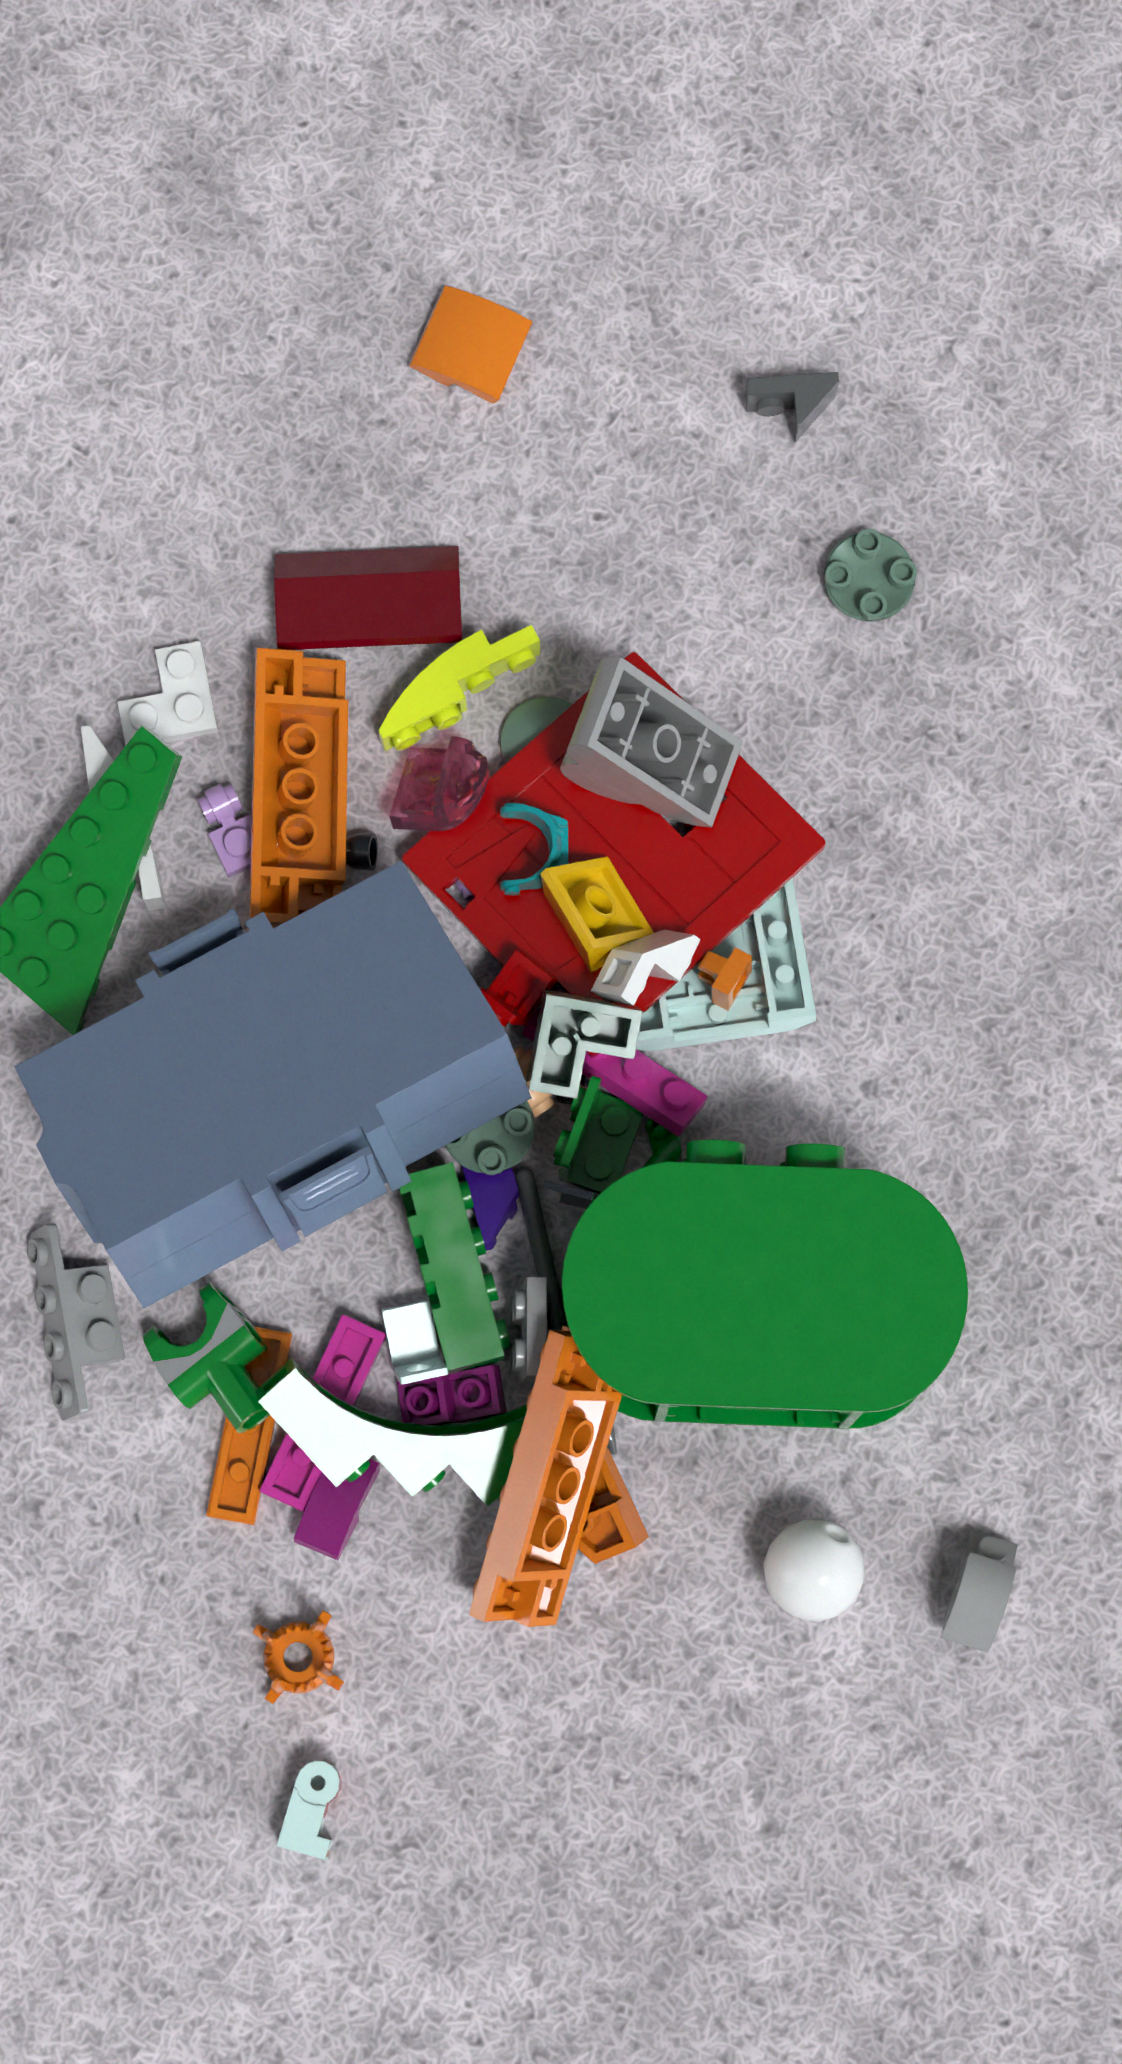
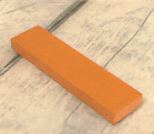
[206,1327,293,1526]

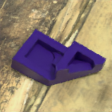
[462,1166,519,1251]

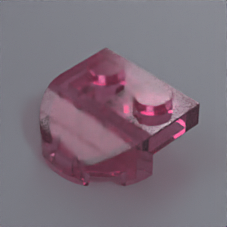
[389,736,490,831]

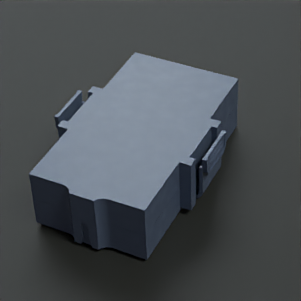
[14,861,532,1308]

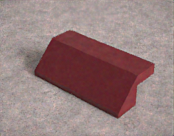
[274,546,462,650]

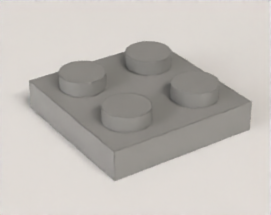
[510,1277,547,1385]

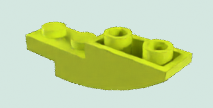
[378,625,540,751]

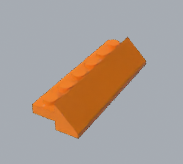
[249,648,349,928]
[469,1325,622,1627]

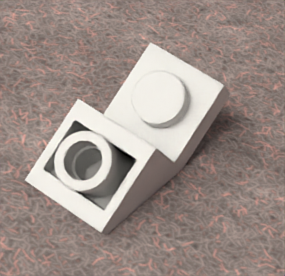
[591,930,701,1006]

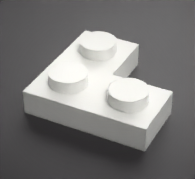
[117,641,218,746]

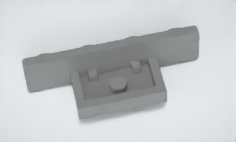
[27,1224,125,1421]

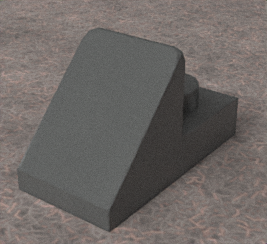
[745,372,839,442]

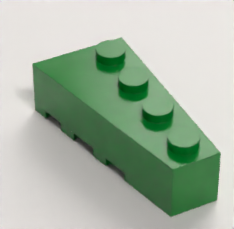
[399,1162,511,1374]

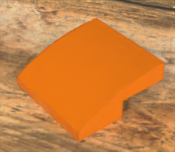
[409,285,533,404]

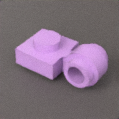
[197,783,252,878]

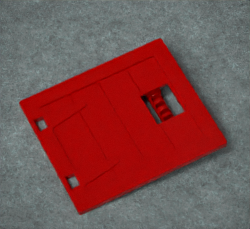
[402,652,826,1058]

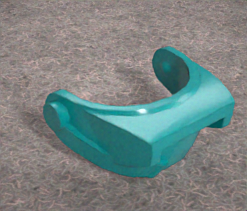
[500,803,568,895]

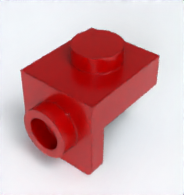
[480,950,558,1027]

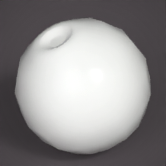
[763,1518,866,1622]

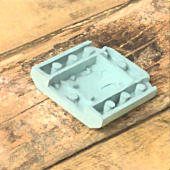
[636,878,816,1051]

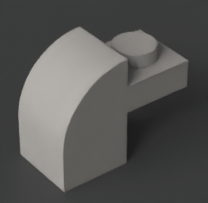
[940,1529,1018,1653]

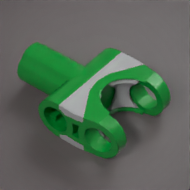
[143,1282,270,1433]

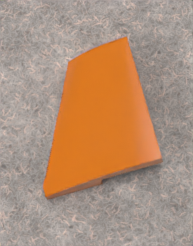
[578,1448,649,1564]

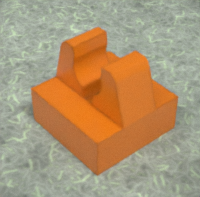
[698,947,752,1011]

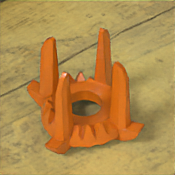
[252,1610,344,1704]

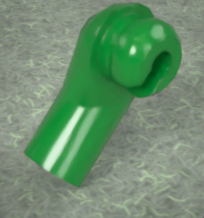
[642,1118,682,1168]

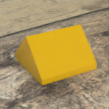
[540,857,654,972]

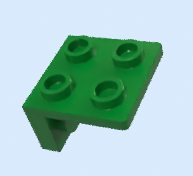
[553,1075,644,1194]

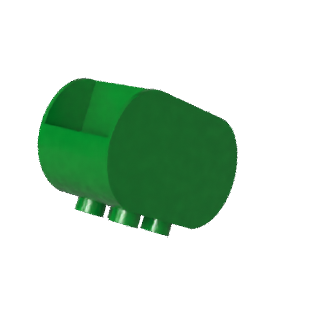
[562,1140,968,1429]

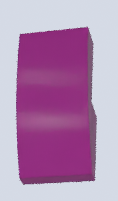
[397,1365,507,1425]
[294,1459,380,1561]

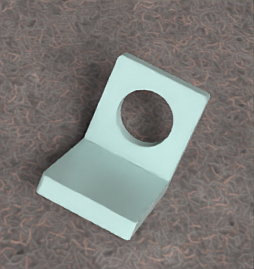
[382,1300,448,1384]

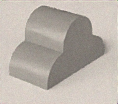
[560,657,743,827]

